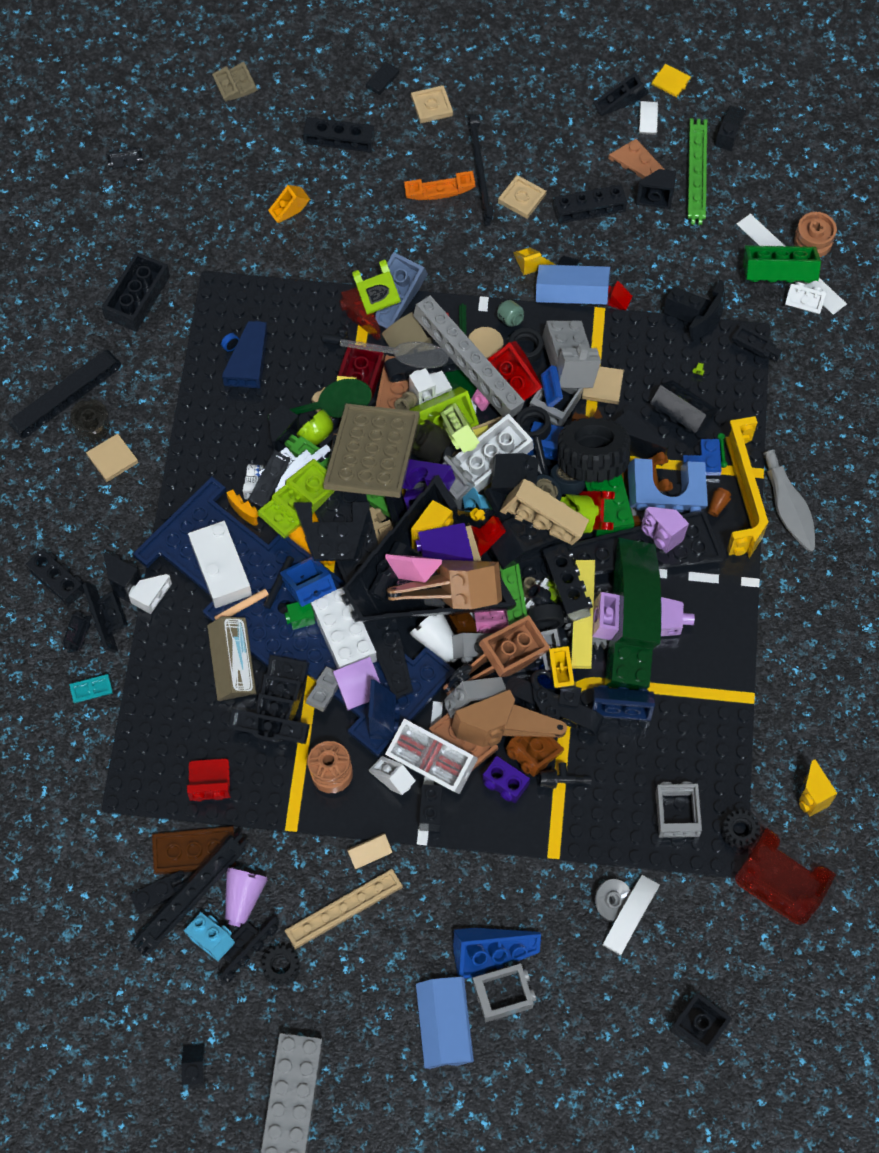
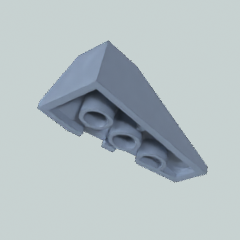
[374,252,428,329]

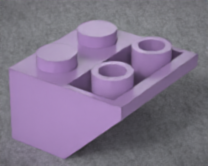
[641,507,689,553]

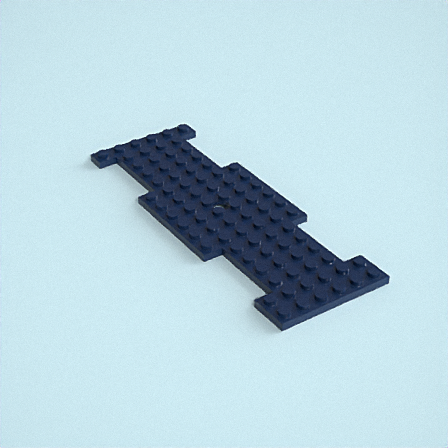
[133,477,456,758]

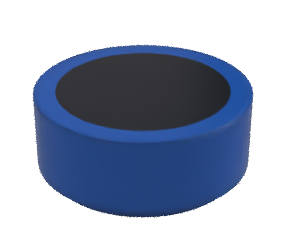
[221,333,239,352]

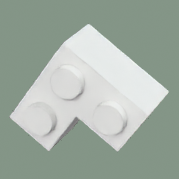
[409,368,452,406]

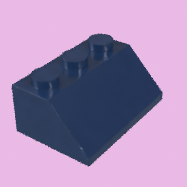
[592,685,655,721]

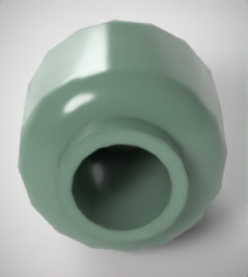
[497,300,524,327]

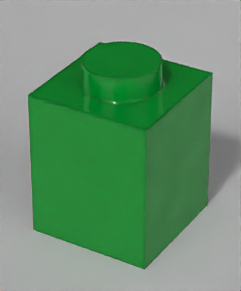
[284,602,315,630]

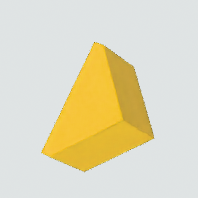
[549,646,575,688]

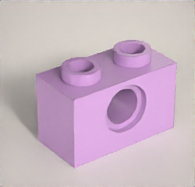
[592,592,620,640]

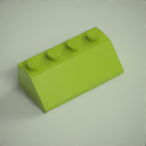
[410,387,479,453]

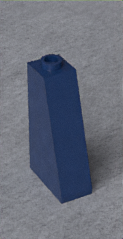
[222,321,268,388]

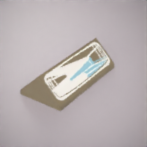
[207,617,257,701]

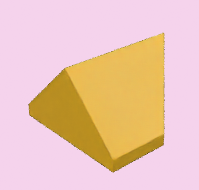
[513,247,556,275]

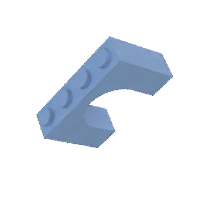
[628,458,708,513]

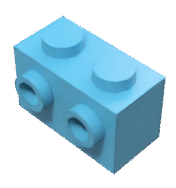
[184,912,235,961]

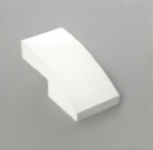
[639,101,658,135]

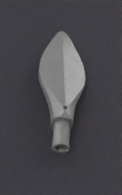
[763,450,815,552]

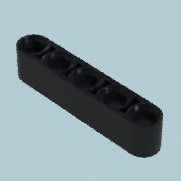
[384,349,461,382]

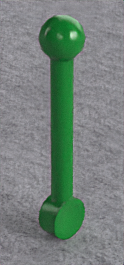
[718,433,728,468]

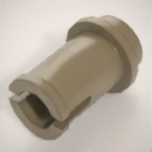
[523,577,537,598]

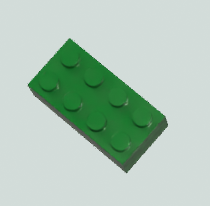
[743,245,821,283]
[583,474,635,537]

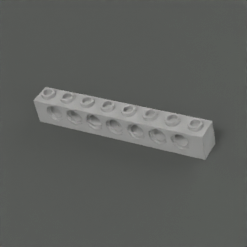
[413,295,525,418]

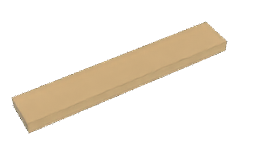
[285,869,403,949]

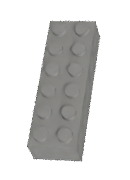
[261,1033,323,1153]

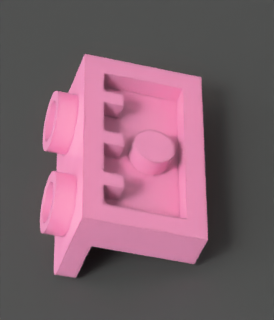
[474,611,508,633]

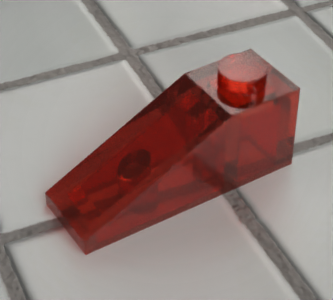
[339,288,381,340]

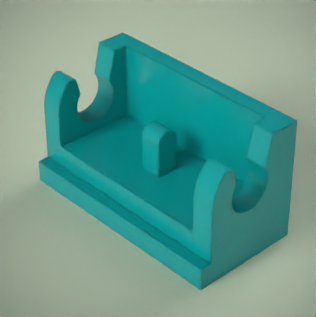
[69,674,114,704]

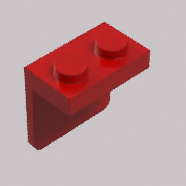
[187,759,230,801]

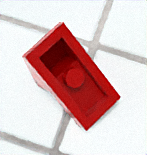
[606,281,633,310]
[471,516,506,557]

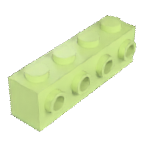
[440,403,480,453]

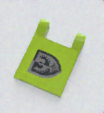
[352,260,401,315]

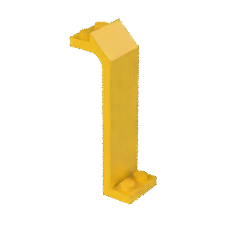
[725,416,768,558]

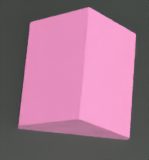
[386,554,442,583]

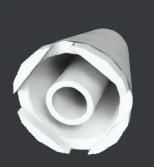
[410,615,458,663]

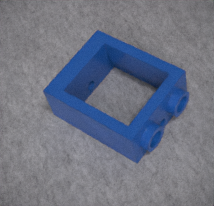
[280,557,337,607]

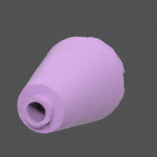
[225,868,267,927]

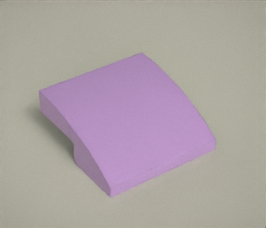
[333,657,380,710]

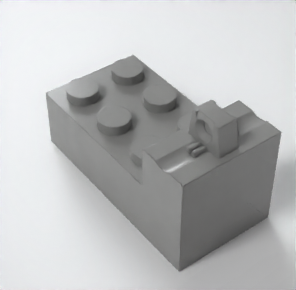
[542,321,601,388]

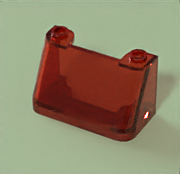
[735,828,836,925]

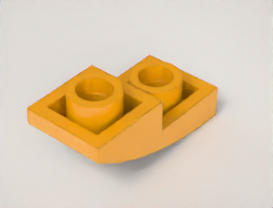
[226,489,258,526]

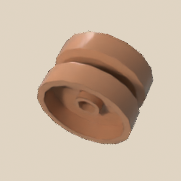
[794,212,837,257]

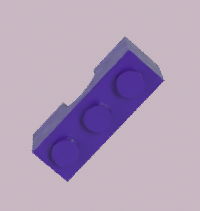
[403,459,455,491]

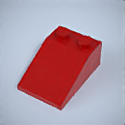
[487,341,543,401]

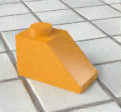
[268,185,310,223]

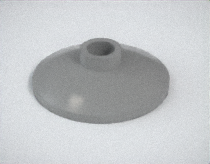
[595,879,631,921]

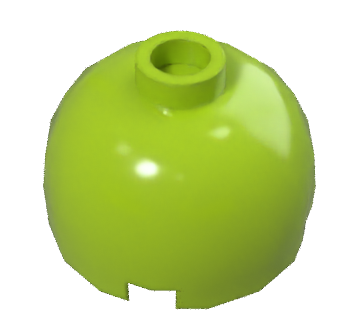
[297,409,333,446]

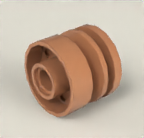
[307,741,353,793]

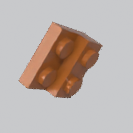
[506,736,564,777]

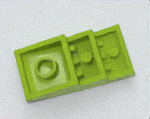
[258,459,335,539]

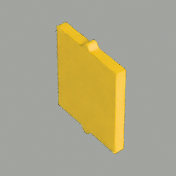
[651,64,691,97]

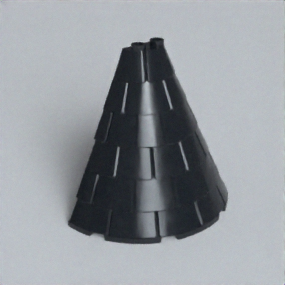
[341,474,516,623]

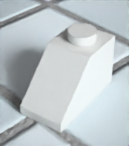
[129,574,172,614]
[369,756,416,795]

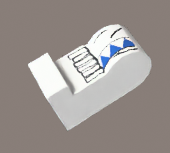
[243,464,264,500]

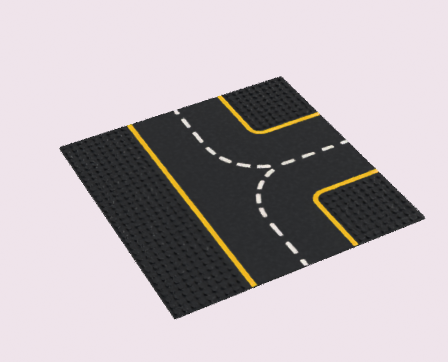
[101,271,770,880]

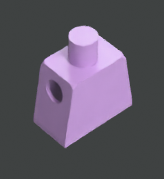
[661,597,694,636]

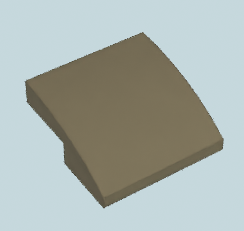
[212,62,258,101]
[382,312,429,357]

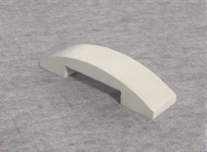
[603,875,660,955]

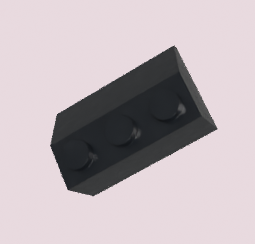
[650,380,718,433]

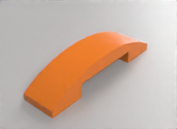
[404,171,476,200]

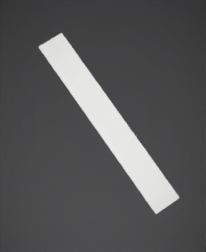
[737,214,847,314]

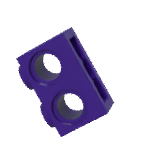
[482,756,530,803]

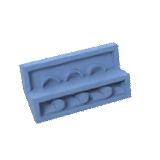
[536,264,610,304]
[416,977,474,1069]

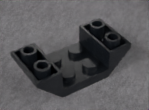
[490,517,569,570]

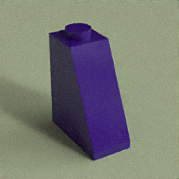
[415,523,473,561]

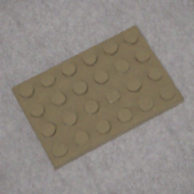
[323,404,420,498]

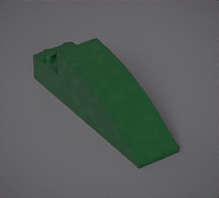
[605,538,662,690]

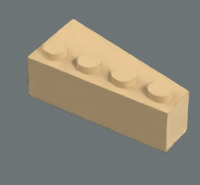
[500,479,589,545]

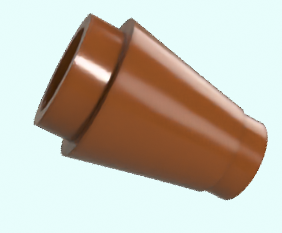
[708,488,731,517]

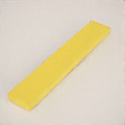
[571,560,595,669]

